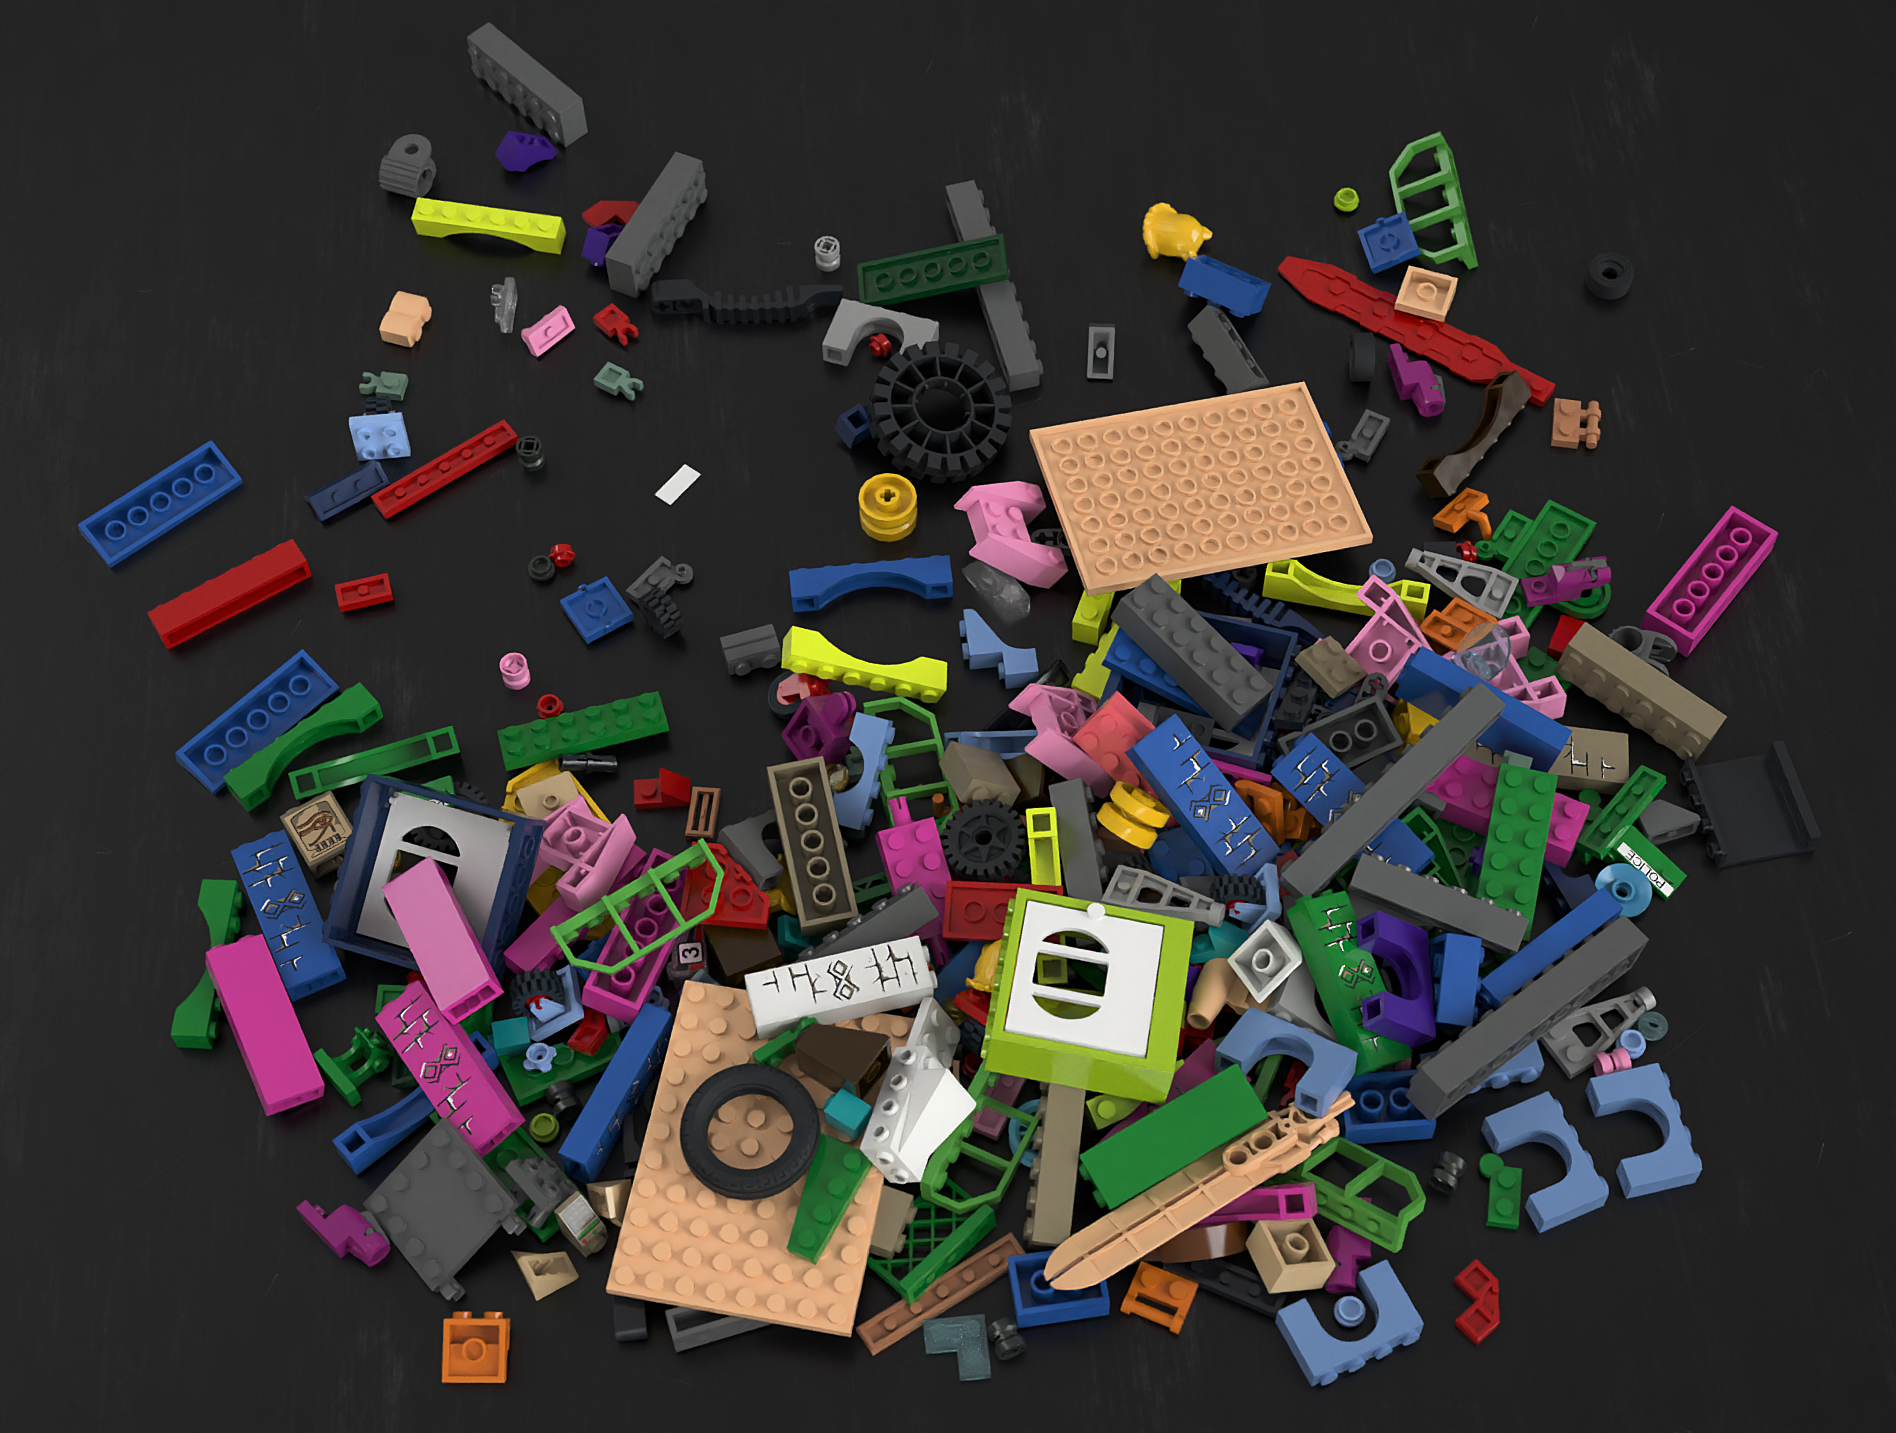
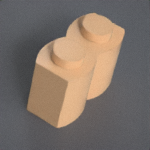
[379,291,432,348]

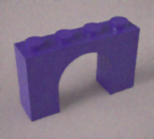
[1356,910,1436,1048]

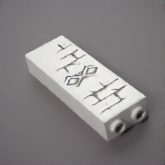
[745,936,938,1041]

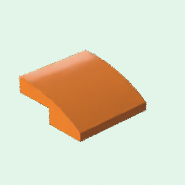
[1419,597,1499,654]

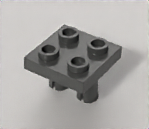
[505,1157,577,1228]

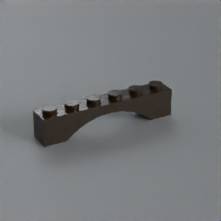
[1415,370,1532,498]

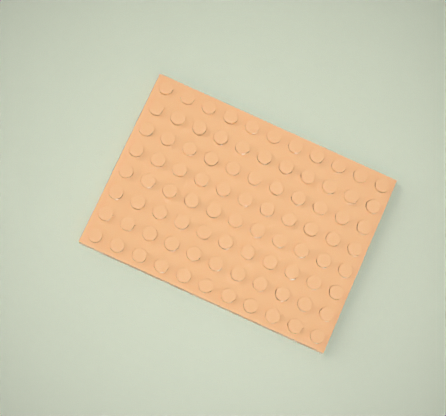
[1029,382,1373,597]
[606,980,915,1337]

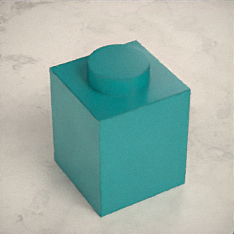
[488,1016,533,1059]
[823,1088,872,1142]

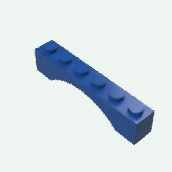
[789,555,953,612]
[333,1031,500,1175]

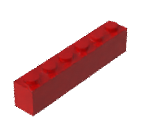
[147,539,312,650]

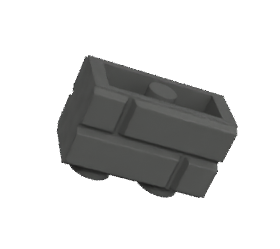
[720,624,782,675]

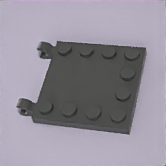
[363,1117,527,1301]

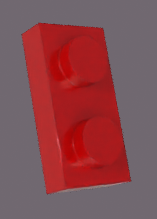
[335,573,394,612]

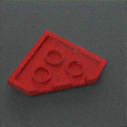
[680,842,771,930]

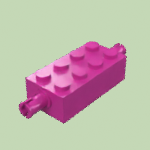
[875,796,952,967]

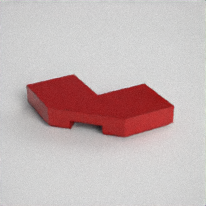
[582,201,639,227]
[567,993,609,1057]
[1453,1259,1500,1346]

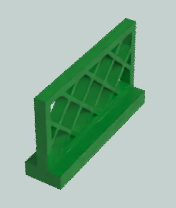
[866,1177,997,1306]

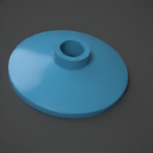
[1595,863,1652,918]

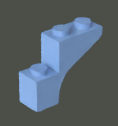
[959,609,1039,689]
[944,730,1038,760]

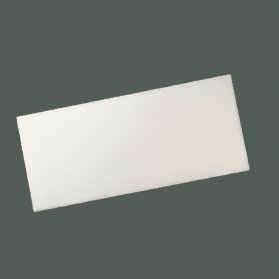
[655,464,701,505]

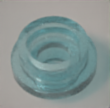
[1638,1012,1668,1041]

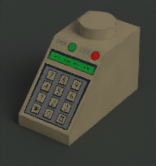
[554,1191,608,1257]

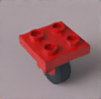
[768,671,832,720]

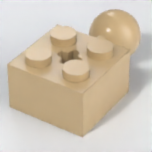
[1245,1218,1336,1293]

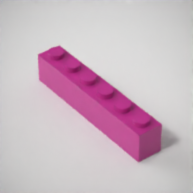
[503,844,648,976]

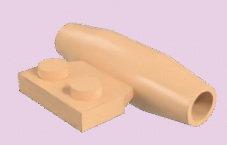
[1187,958,1273,1030]

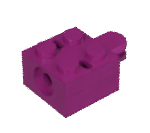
[781,691,856,773]

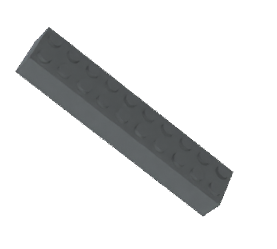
[1406,915,1649,1122]

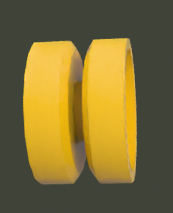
[858,473,918,542]
[1096,781,1171,849]

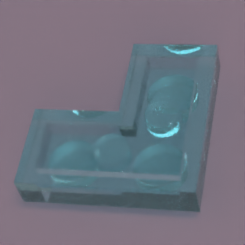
[923,1314,991,1381]

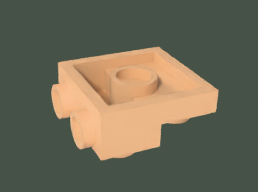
[1394,266,1458,322]

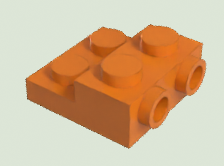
[442,1312,510,1383]

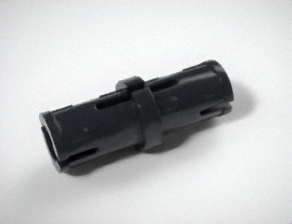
[558,752,617,774]

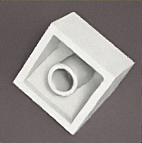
[1227,919,1302,1003]

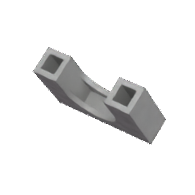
[822,299,939,366]
[1265,953,1339,1044]

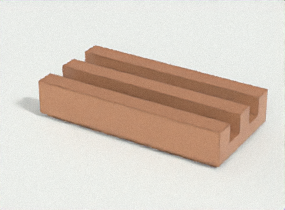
[685,786,722,842]

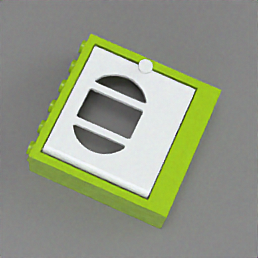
[980,888,1194,1105]

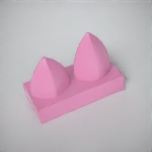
[521,306,575,357]

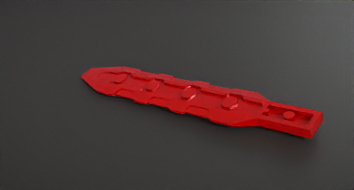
[1277,256,1556,408]

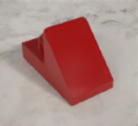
[634,768,691,810]

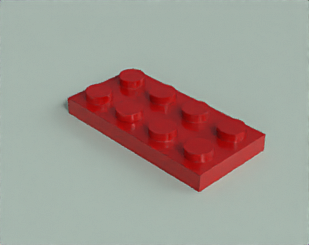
[943,881,1064,945]

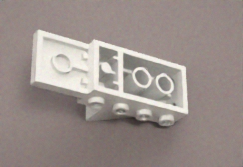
[860,997,976,1184]

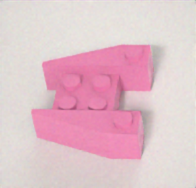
[954,481,1068,589]
[1315,574,1435,705]
[1442,616,1567,720]
[1009,683,1117,799]
[529,795,636,913]

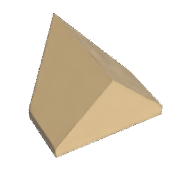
[587,1179,632,1228]
[511,1251,579,1301]

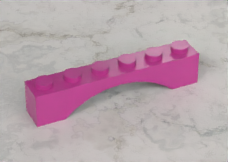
[1127,1182,1318,1225]

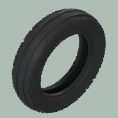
[680,1064,821,1200]

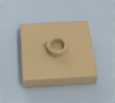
[516,771,579,819]

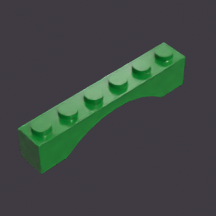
[223,682,384,812]
[288,726,460,800]
[171,879,245,1049]

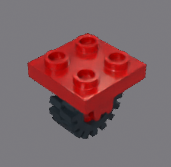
[953,988,1011,1059]

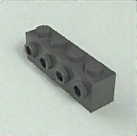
[1187,305,1270,395]

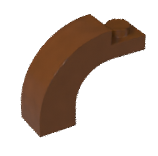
[1141,1220,1249,1263]

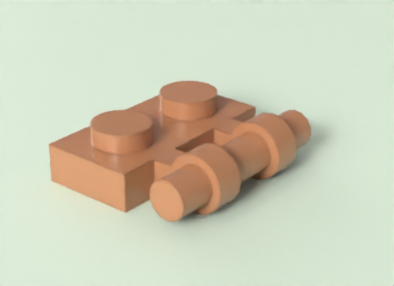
[1551,398,1601,449]

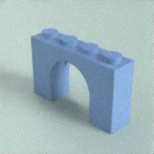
[1214,1006,1357,1119]
[1585,1063,1702,1199]
[1481,1091,1609,1233]
[1275,1260,1424,1386]

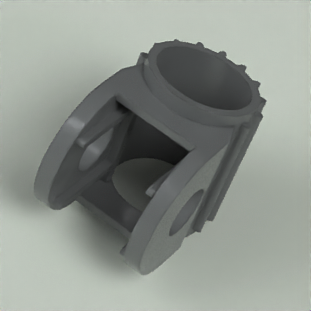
[379,134,436,198]
[1608,625,1677,677]

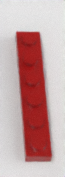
[371,420,519,519]

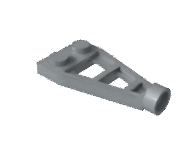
[1404,548,1519,621]
[1101,865,1226,927]
[1539,986,1656,1079]

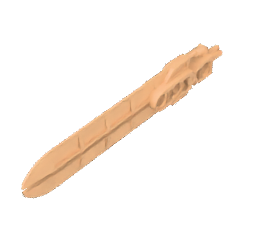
[1044,1090,1355,1290]

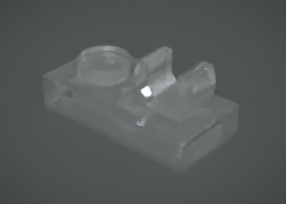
[490,277,518,333]

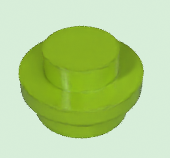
[1334,188,1359,211]
[529,1113,560,1143]

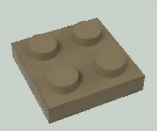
[1295,636,1368,699]

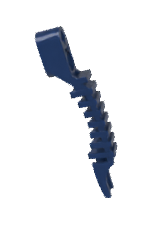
[1192,571,1325,647]

